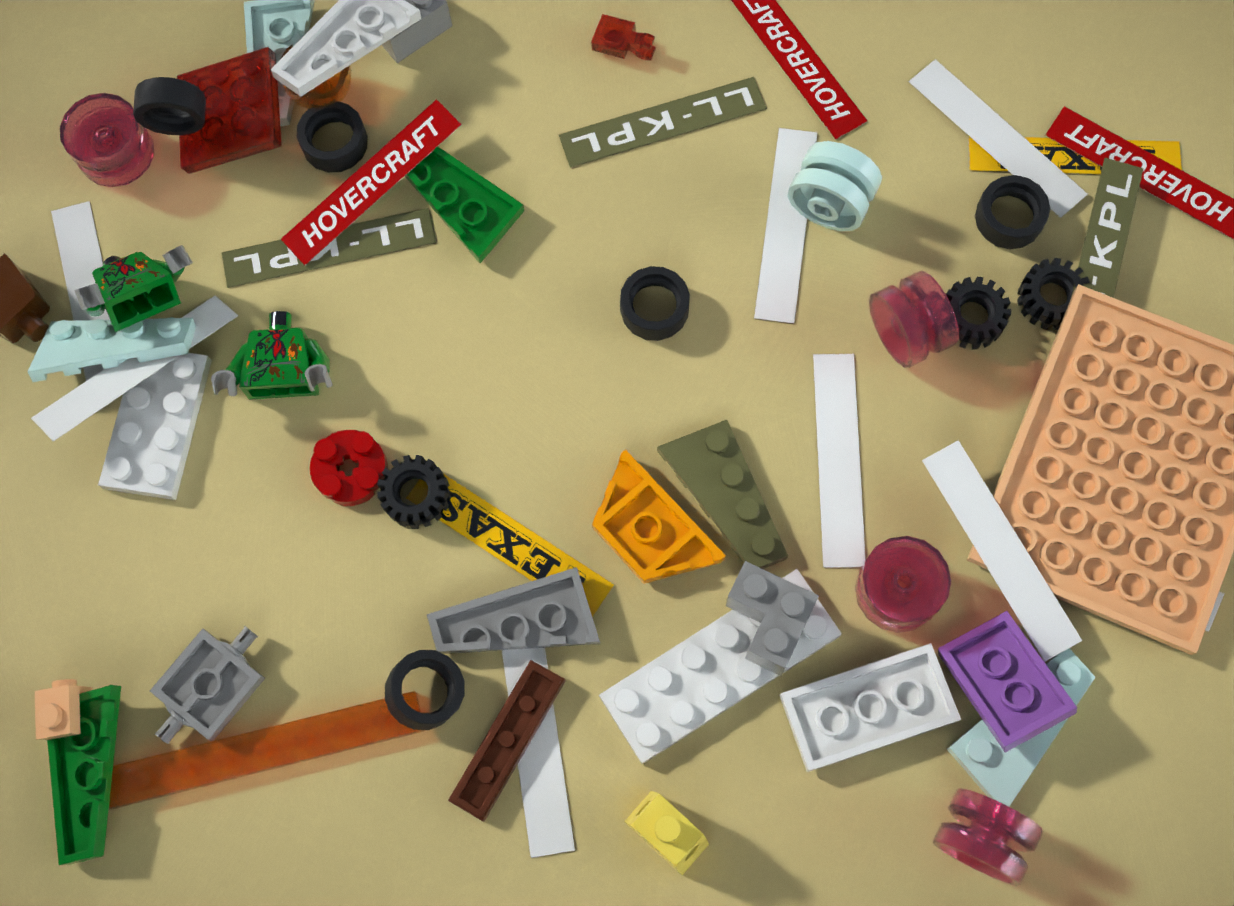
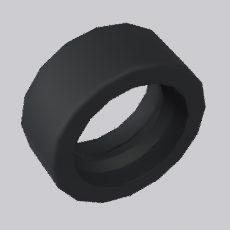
[133,77,206,135]
[297,101,368,173]
[975,175,1050,249]
[620,266,690,341]
[385,650,465,730]

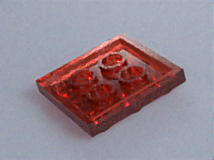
[177,47,282,174]

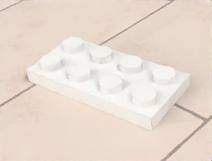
[98,353,212,500]
[779,643,961,772]

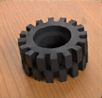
[1017,258,1091,330]
[938,276,1011,350]
[377,455,451,529]

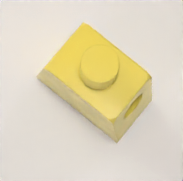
[624,791,709,875]

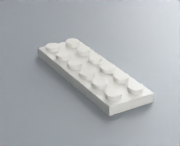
[599,569,842,765]

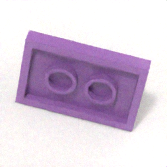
[938,611,1077,753]

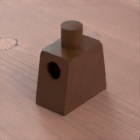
[0,253,50,343]

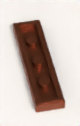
[448,660,566,822]

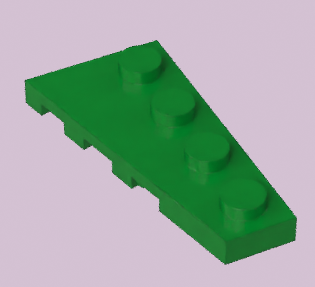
[405,147,524,263]
[47,685,121,865]

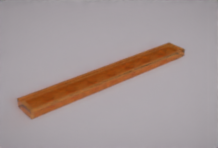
[109,691,425,810]

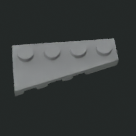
[427,567,601,654]

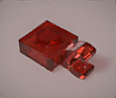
[591,14,656,61]

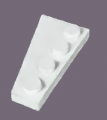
[271,0,421,97]

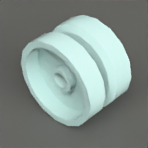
[787,141,882,231]

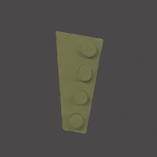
[657,420,788,569]

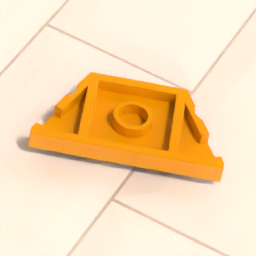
[592,449,726,584]

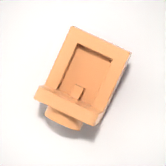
[35,679,92,740]

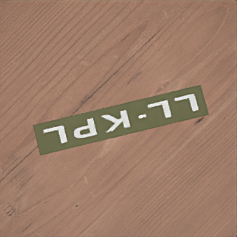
[559,77,767,168]
[1070,158,1143,300]
[222,208,436,288]

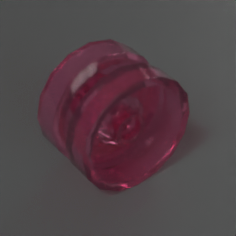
[60,93,154,187]
[869,271,959,368]
[855,536,951,633]
[932,788,1044,886]

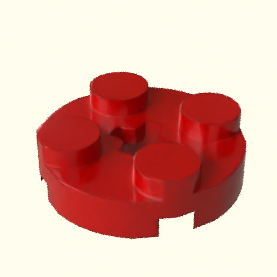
[310,430,388,506]

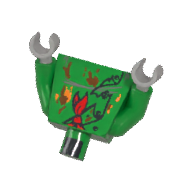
[74,245,193,332]
[211,311,333,400]

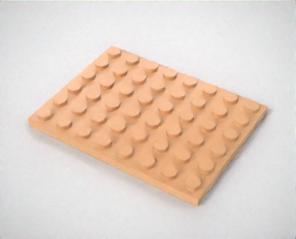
[967,284,1234,655]

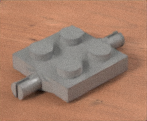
[150,626,265,744]

